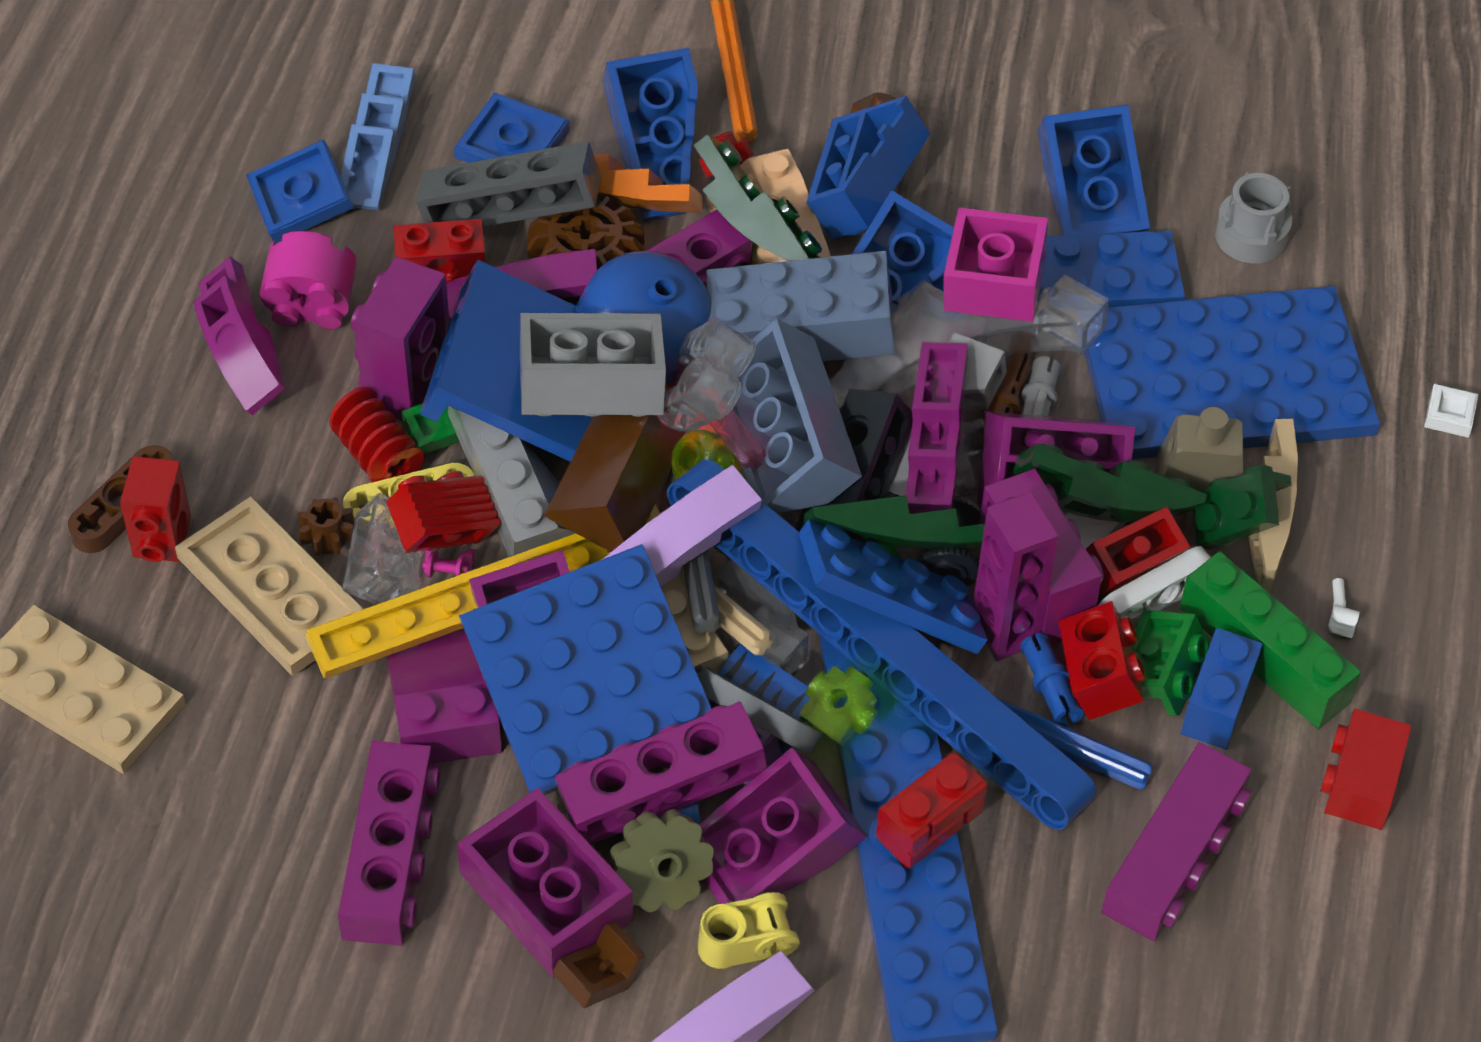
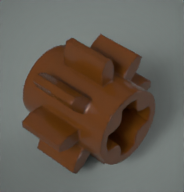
[297,497,355,556]

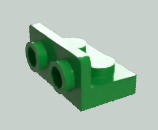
[1132,610,1210,716]

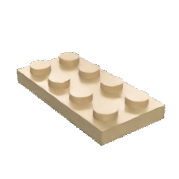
[175,497,363,676]
[0,605,186,774]

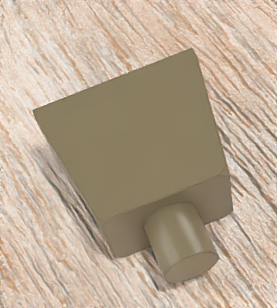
[1156,407,1244,491]

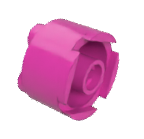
[260,231,357,329]

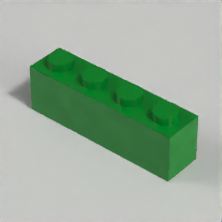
[1179,551,1361,730]

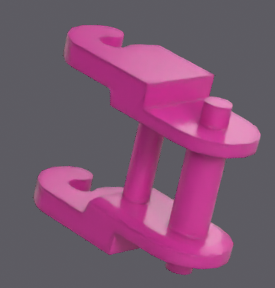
[422,548,476,578]

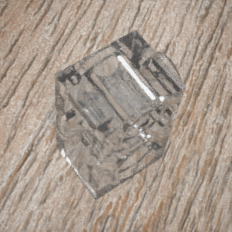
[342,492,425,605]

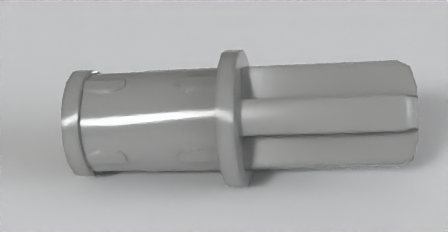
[1021,357,1061,416]

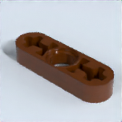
[68,445,174,553]

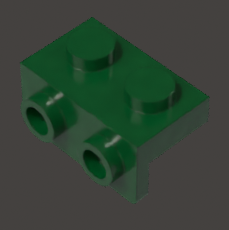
[1193,465,1292,550]

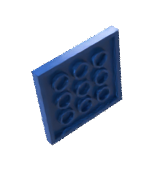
[459,544,711,795]

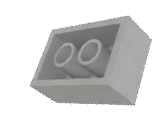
[520,313,666,417]

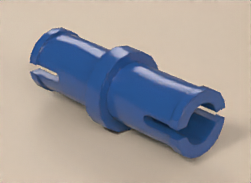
[1020,633,1084,727]

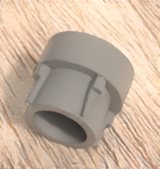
[1215,172,1292,263]

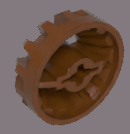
[527,196,645,303]

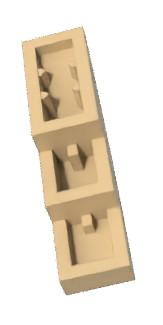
[1248,419,1298,593]

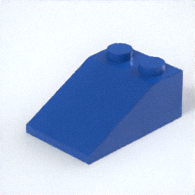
[1037,105,1150,235]

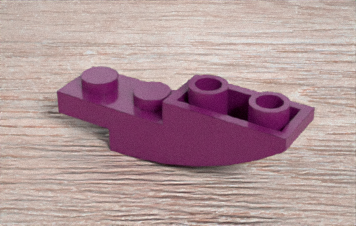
[193,256,285,415]

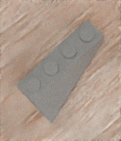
[448,405,575,557]

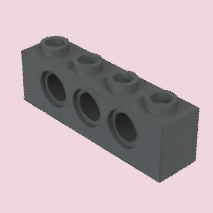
[416,141,601,227]

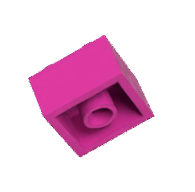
[944,207,1048,322]

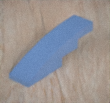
[341,63,416,211]

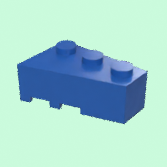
[806,96,930,240]

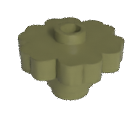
[610,809,714,912]

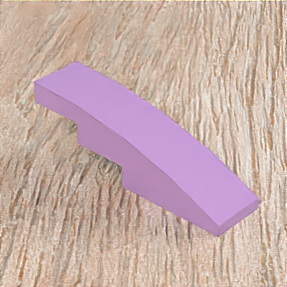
[604,465,762,587]
[652,951,815,1042]

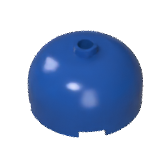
[575,251,711,383]

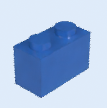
[1180,628,1263,750]

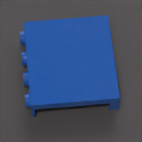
[420,260,592,461]

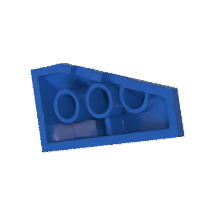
[603,47,698,222]
[837,190,954,361]

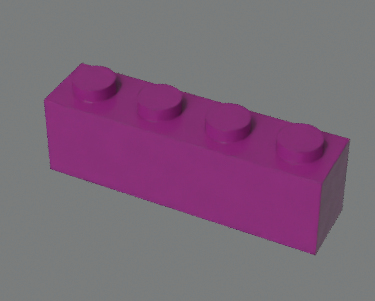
[1101,742,1253,942]

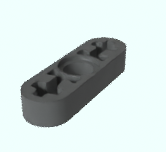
[698,666,823,755]

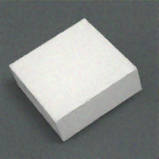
[1424,384,1478,438]

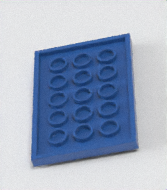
[1076,286,1380,459]

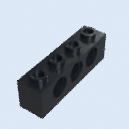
[796,388,913,543]

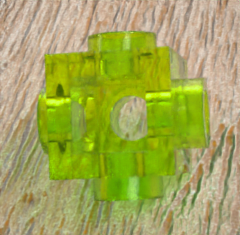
[799,665,878,748]

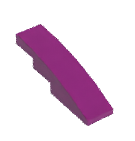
[446,249,597,321]
[905,342,968,514]

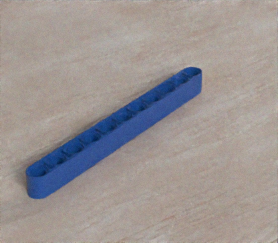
[667,459,1096,830]

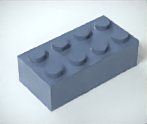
[707,251,895,371]

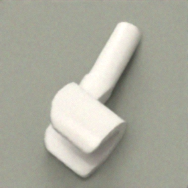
[1328,578,1360,639]

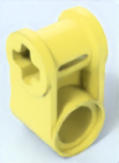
[698,892,800,969]

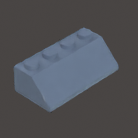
[713,318,862,513]

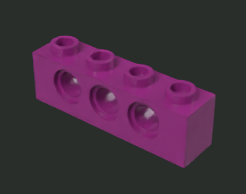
[580,209,752,297]
[973,492,1059,662]
[555,701,767,845]
[337,740,441,946]

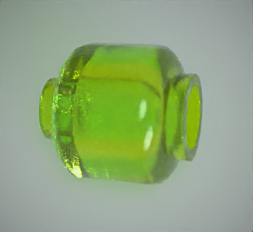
[671,429,741,479]

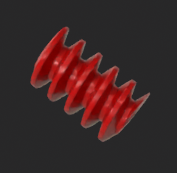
[329,386,424,482]

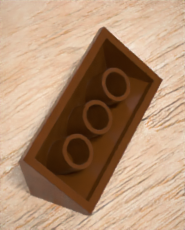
[544,382,688,552]

